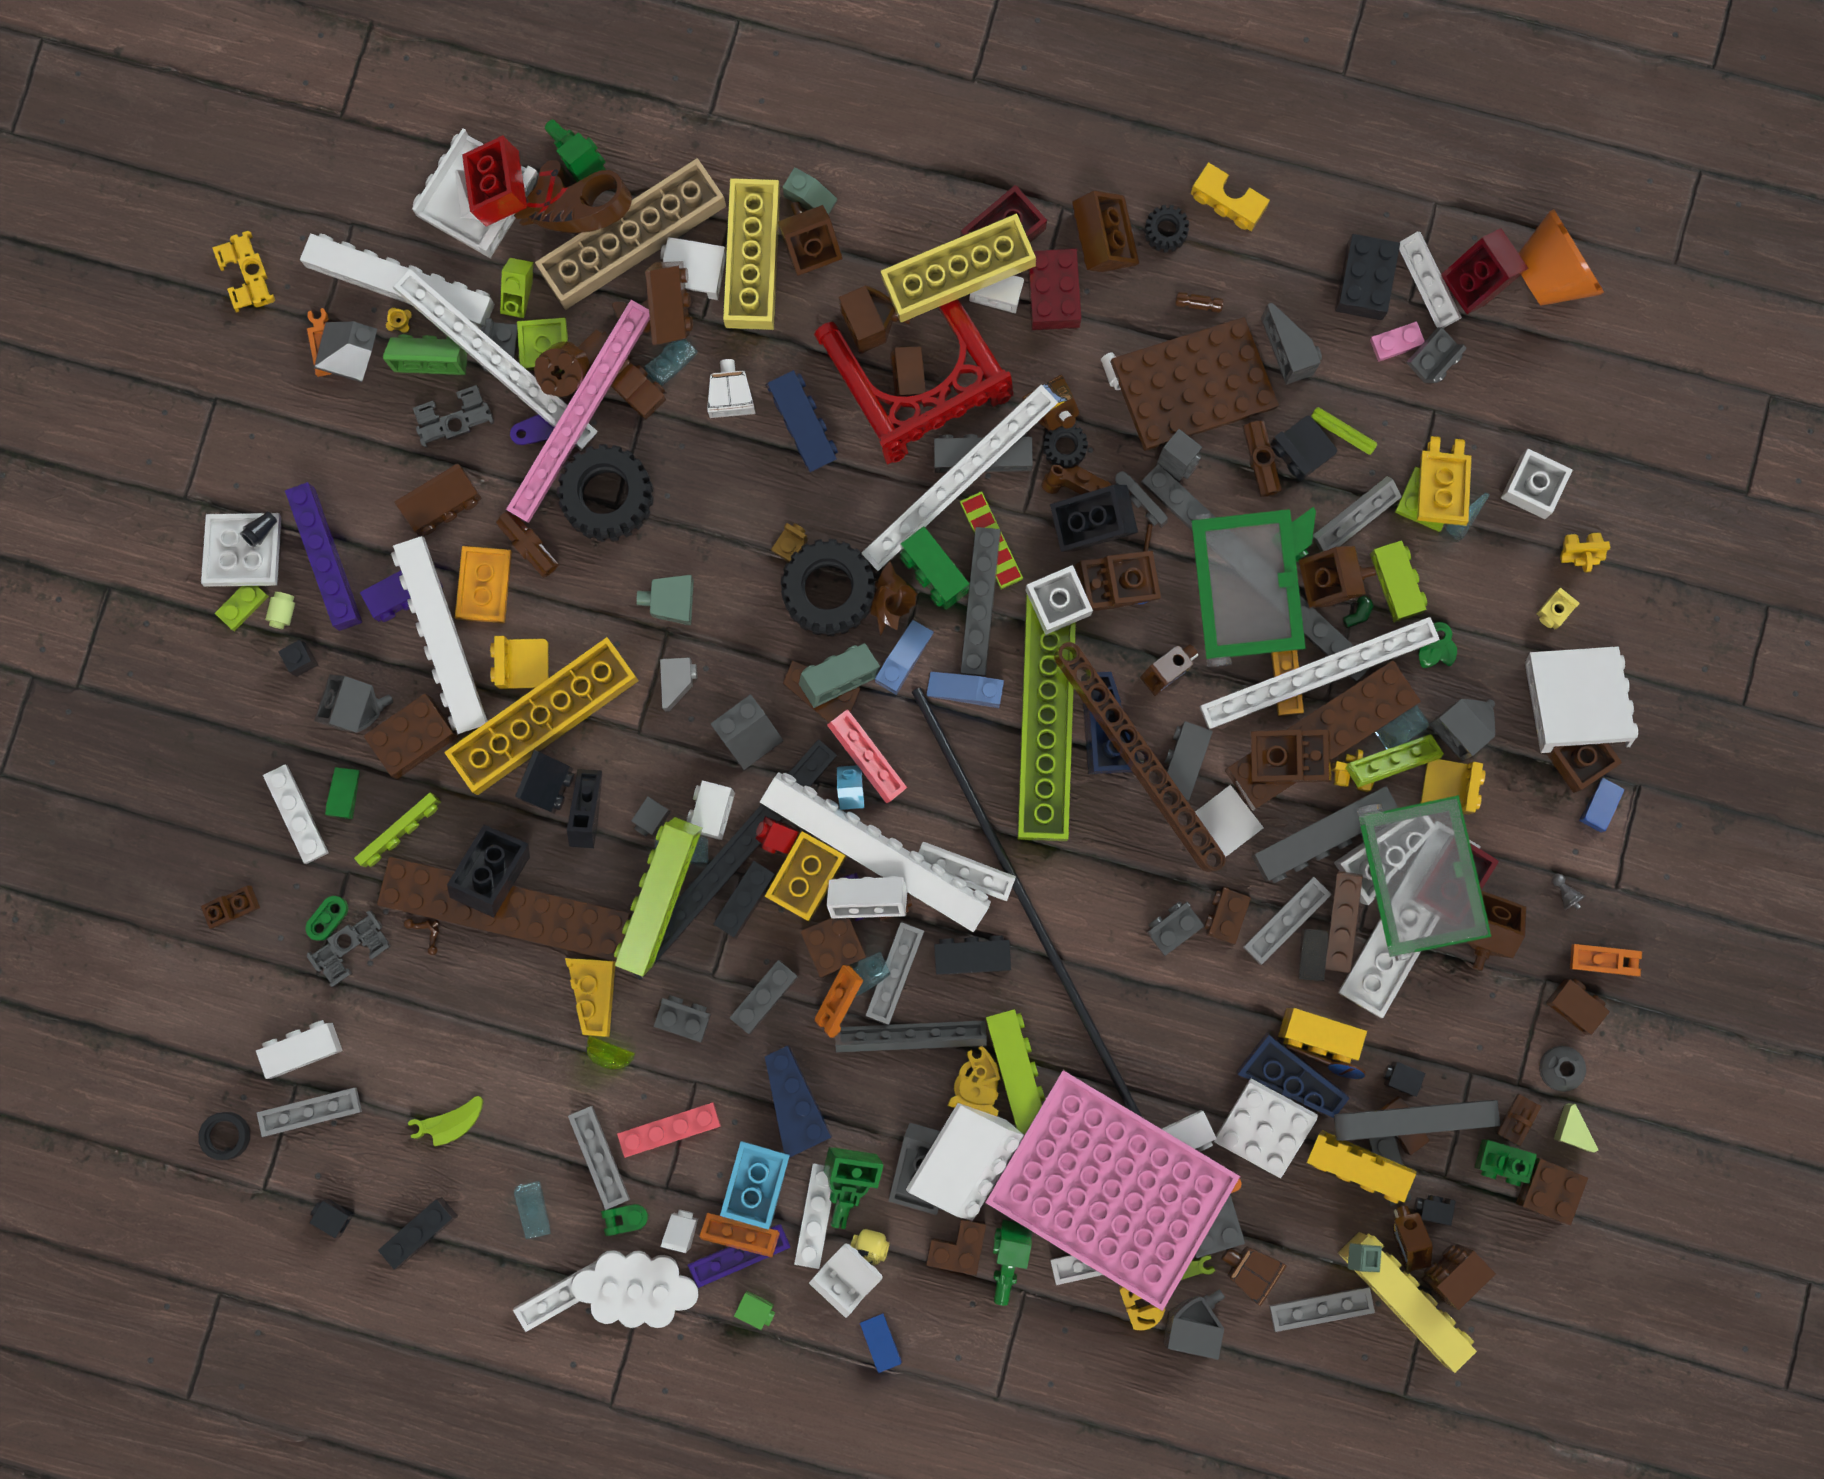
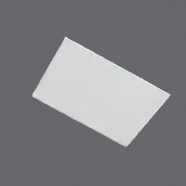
[1195,785,1264,857]

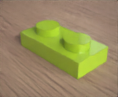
[215,586,269,631]

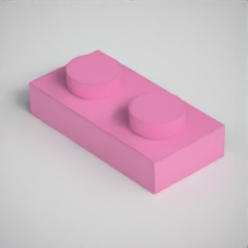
[1370,322,1425,362]

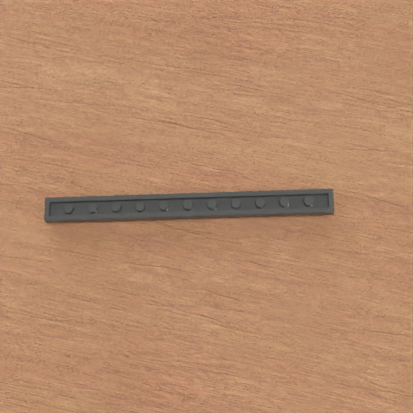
[1141,464,1369,683]

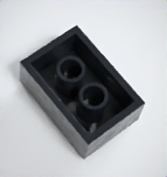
[1335,234,1400,320]
[1050,485,1138,552]
[447,824,530,918]

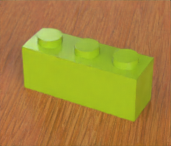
[1370,540,1427,622]

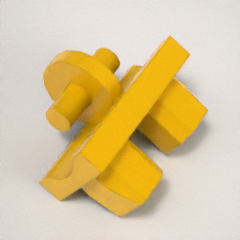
[1560,533,1611,572]
[1331,749,1374,792]

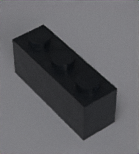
[713,861,776,939]
[934,936,1011,975]
[378,1197,458,1270]

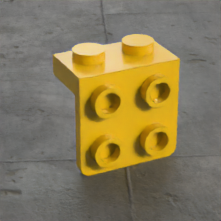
[490,636,549,689]
[1421,759,1486,815]

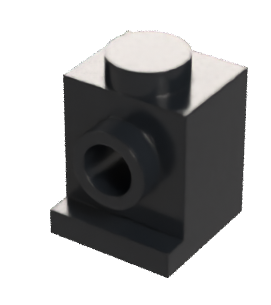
[1414,1194,1456,1226]

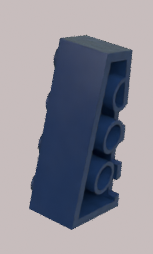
[765,370,838,472]
[1081,672,1141,774]
[1237,1032,1350,1118]
[765,1046,832,1158]

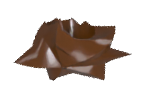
[870,561,917,637]

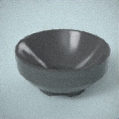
[1539,1046,1586,1092]

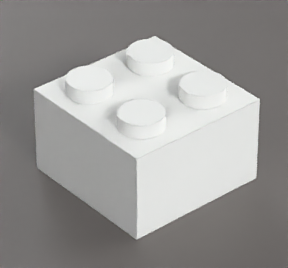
[1501,449,1572,519]
[1026,565,1093,635]
[687,780,735,840]

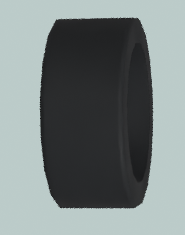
[198,1112,250,1160]

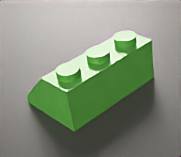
[383,334,467,375]

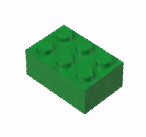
[900,526,970,610]

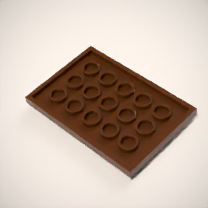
[1110,317,1279,451]

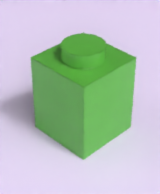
[734,1291,776,1330]

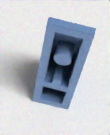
[875,620,934,695]
[927,672,1004,708]

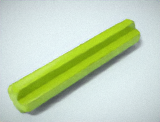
[1311,407,1377,455]

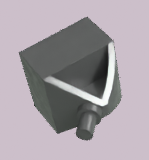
[314,674,393,733]
[1429,699,1495,761]
[1163,1289,1225,1360]

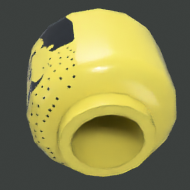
[851,1229,890,1265]

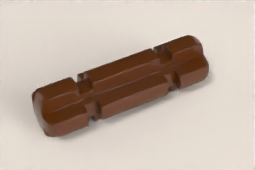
[1175,292,1223,313]

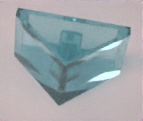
[1375,705,1430,749]

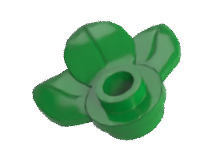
[1419,622,1457,668]

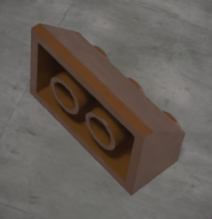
[1072,191,1139,272]
[645,261,693,345]
[394,463,482,536]

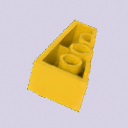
[1307,1130,1417,1204]

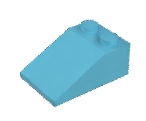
[720,1141,790,1230]

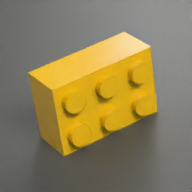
[765,831,846,922]
[1278,1008,1367,1063]

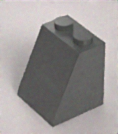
[710,694,784,770]

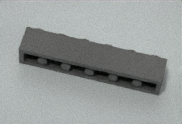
[1252,786,1398,883]

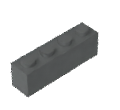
[934,434,1033,473]

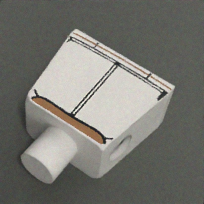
[707,359,756,418]

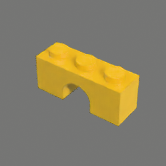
[1191,162,1270,231]

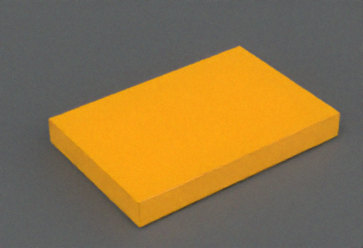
[455,546,512,623]

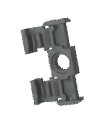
[413,385,494,448]
[307,911,391,987]

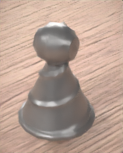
[1552,874,1585,910]

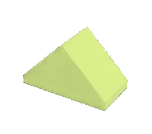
[1554,1103,1598,1152]

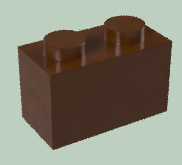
[1546,979,1610,1035]

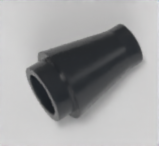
[240,511,277,547]

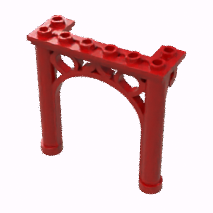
[814,299,1014,465]

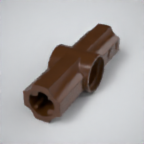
[1243,421,1282,497]
[496,511,559,578]

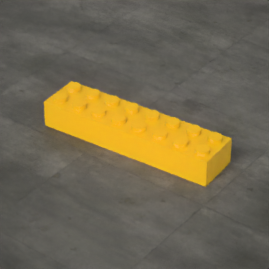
[444,637,639,795]

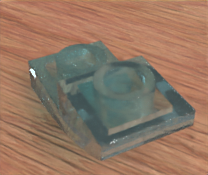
[644,339,698,386]
[853,952,891,997]

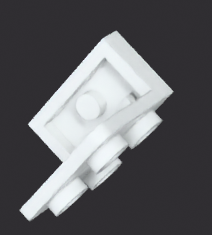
[809,1243,882,1318]

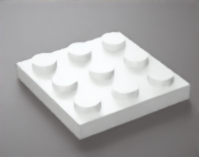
[201,513,281,587]
[1214,1078,1318,1178]

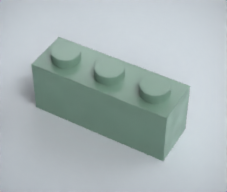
[799,643,880,708]

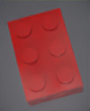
[462,135,527,227]

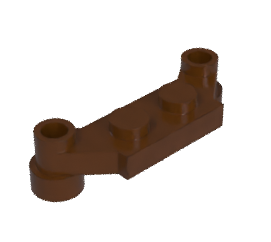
[1041,465,1112,495]

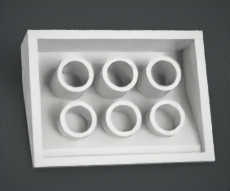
[906,1103,1024,1221]

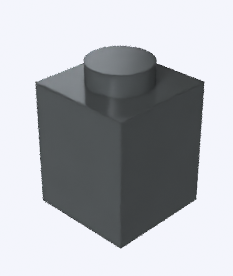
[631,797,671,837]

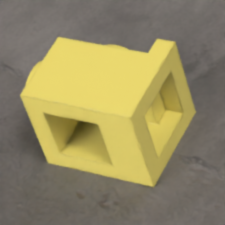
[1536,588,1580,629]

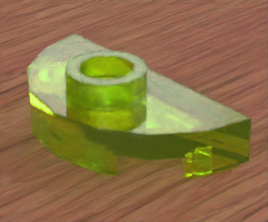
[586,1035,635,1069]

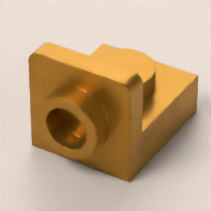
[771,523,808,562]

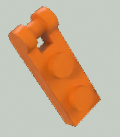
[1570,944,1642,977]
[815,965,864,1038]

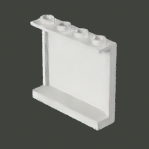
[412,128,539,258]
[1525,647,1638,753]

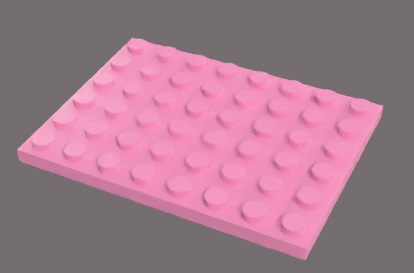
[985,1070,1240,1311]

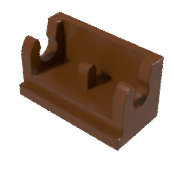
[890,346,926,397]

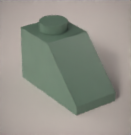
[782,167,837,215]

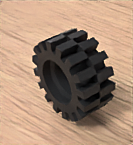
[1144,205,1189,253]
[1043,424,1088,468]

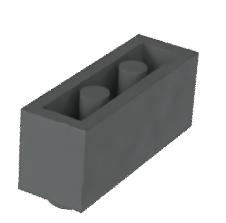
[1156,429,1202,482]
[1157,721,1213,802]
[730,960,799,1034]

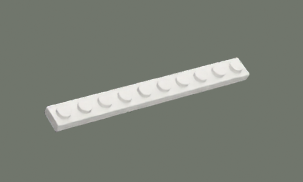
[393,269,598,451]
[861,384,1058,571]
[1200,617,1440,730]

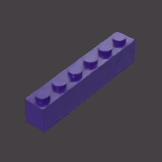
[285,482,363,631]

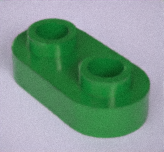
[305,896,348,941]

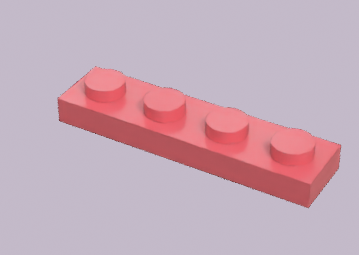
[827,709,907,804]
[617,1102,721,1158]

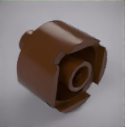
[534,342,590,397]

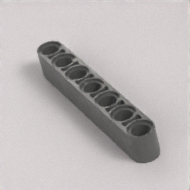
[1334,1100,1500,1141]

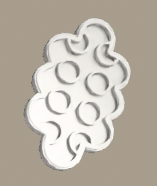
[571,1250,698,1328]

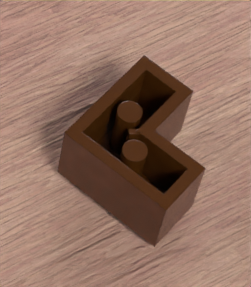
[926,1218,986,1276]

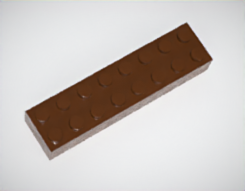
[1225,660,1421,811]

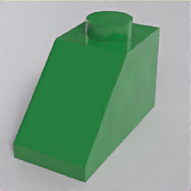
[1271,507,1316,562]

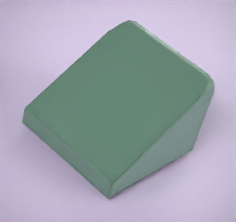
[1348,1243,1382,1272]

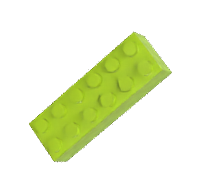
[614,817,703,976]

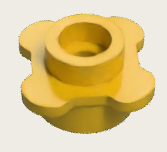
[386,308,412,333]

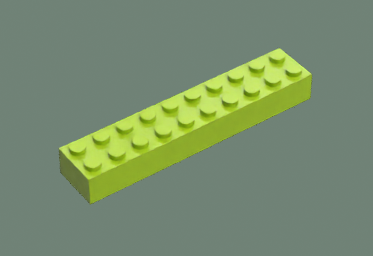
[1017,594,1076,841]

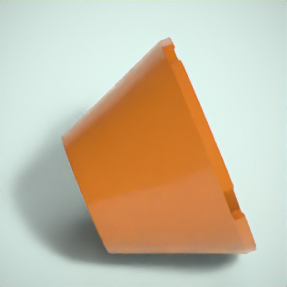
[1518,209,1604,306]

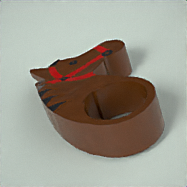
[514,160,632,233]

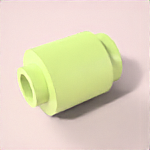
[265,592,295,629]

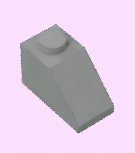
[660,658,697,711]

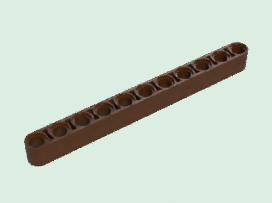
[1054,642,1225,872]

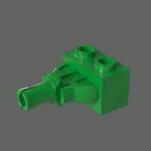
[545,120,606,182]
[1474,1139,1537,1187]
[823,1147,884,1229]
[993,1220,1032,1306]

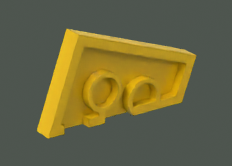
[565,958,616,1037]

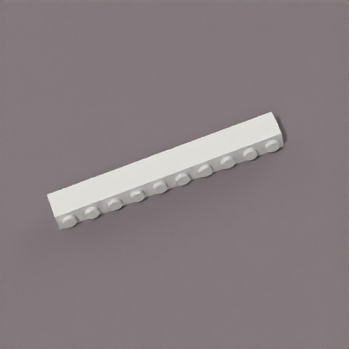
[760,772,991,932]

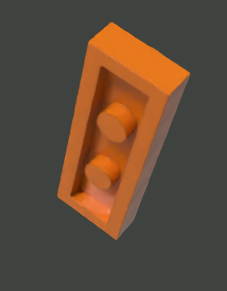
[699,1213,780,1257]

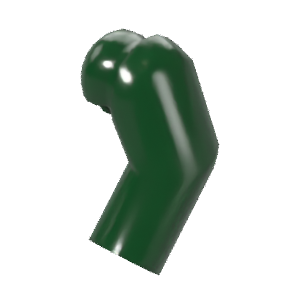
[1343,596,1373,628]

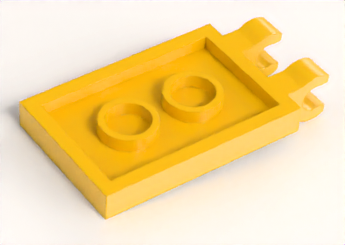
[1417,436,1471,526]

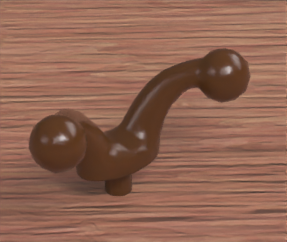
[404,919,440,955]

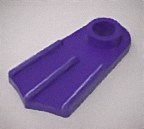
[510,414,554,445]

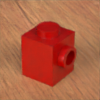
[755,816,799,854]

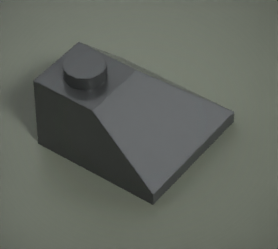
[314,321,377,382]

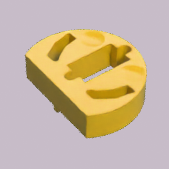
[1119,1285,1165,1330]

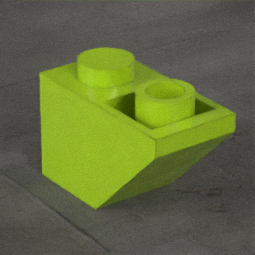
[500,258,533,318]

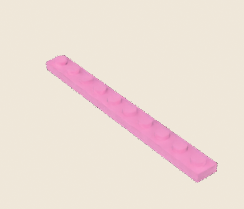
[506,300,650,523]

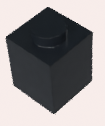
[278,640,318,677]
[1383,1061,1426,1097]
[310,1199,354,1238]

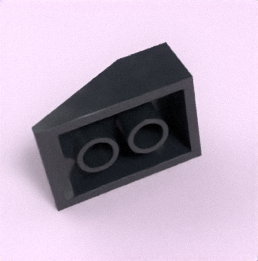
[515,750,575,814]

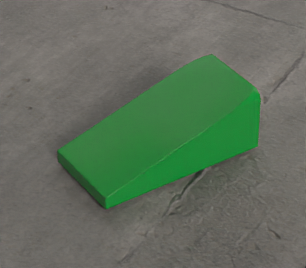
[325,767,360,819]

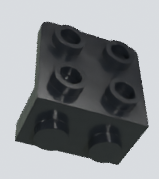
[1270,416,1337,481]

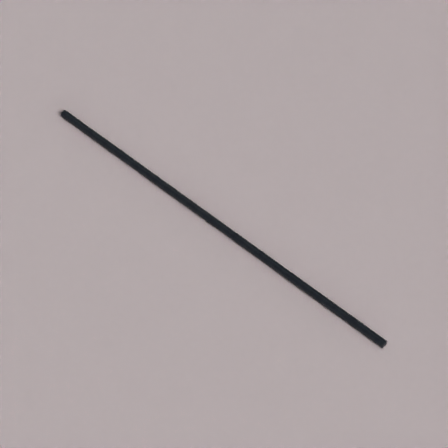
[912,688,1143,1118]

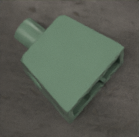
[637,575,694,625]

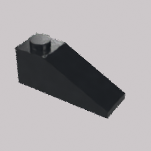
[567,769,602,849]

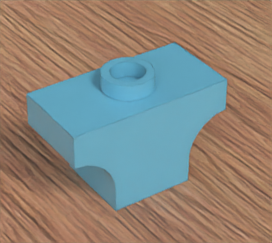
[837,765,864,810]

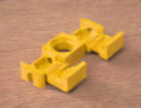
[212,231,275,312]

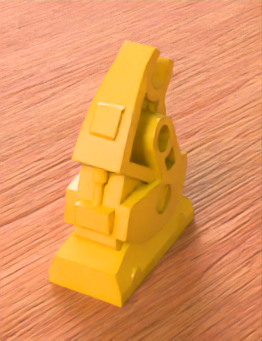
[947,1046,1000,1116]

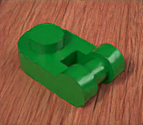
[601,1204,649,1236]

